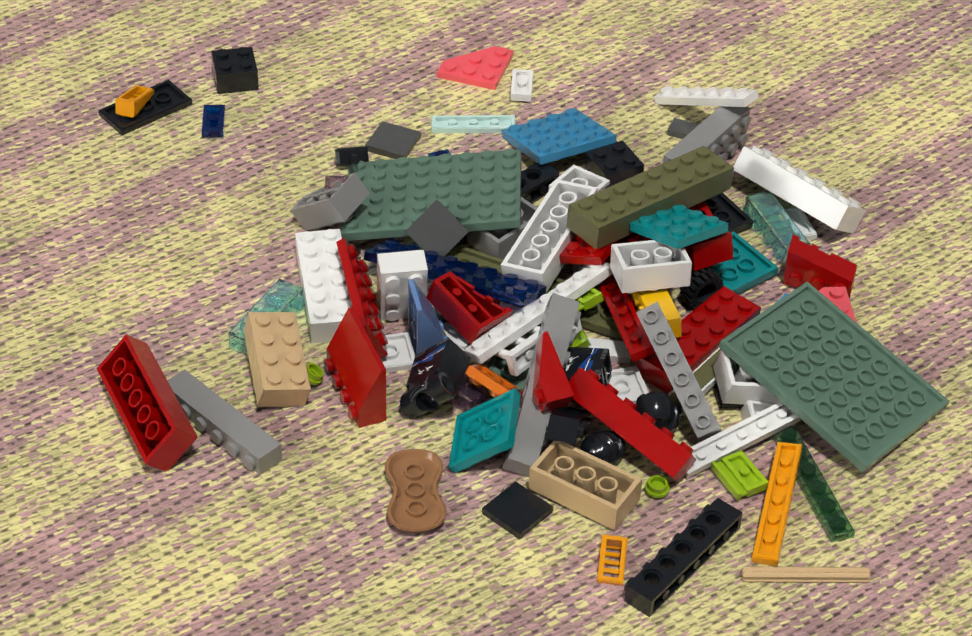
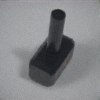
[334,145,369,167]

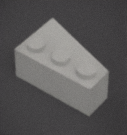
[290,173,370,230]

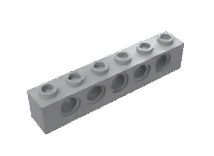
[636,302,722,442]

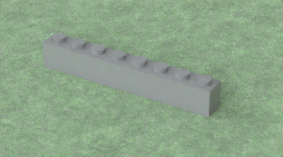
[502,293,581,477]

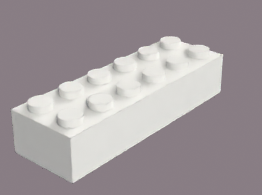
[733,145,866,233]
[501,179,598,294]
[295,229,352,344]

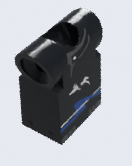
[400,337,471,419]
[563,347,612,403]

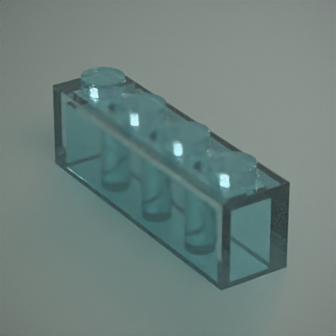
[743,191,811,266]
[228,278,305,356]

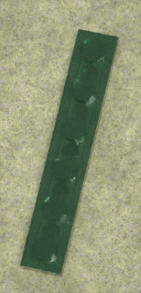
[772,427,855,543]

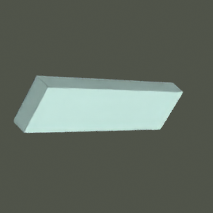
[431,115,516,133]

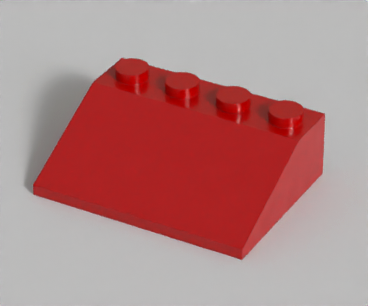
[324,307,386,428]

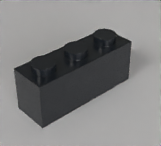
[546,407,591,444]

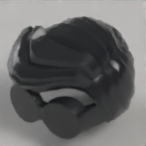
[580,430,626,466]

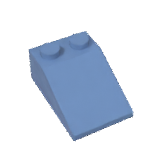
[408,279,447,356]

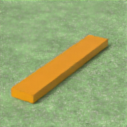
[752,442,802,566]

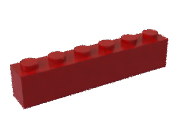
[569,367,697,483]

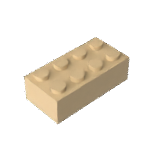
[243,312,311,407]
[529,440,642,530]

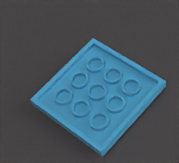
[502,108,617,165]

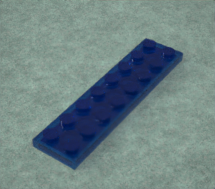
[364,239,547,307]

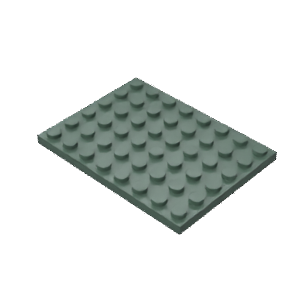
[340,149,522,241]
[718,282,950,473]

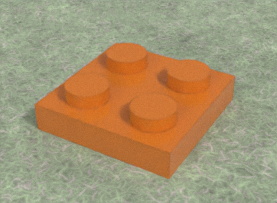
[465,364,520,397]

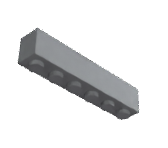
[167,369,282,475]

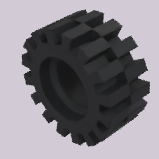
[679,267,724,309]

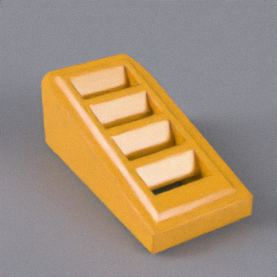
[115,85,154,118]
[597,534,628,586]

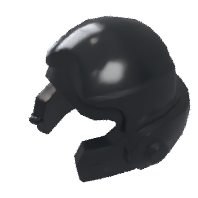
[635,392,682,432]

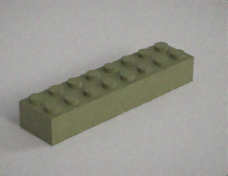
[566,146,734,249]

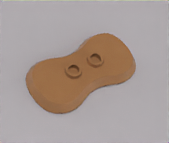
[385,449,447,533]

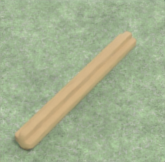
[742,566,870,583]

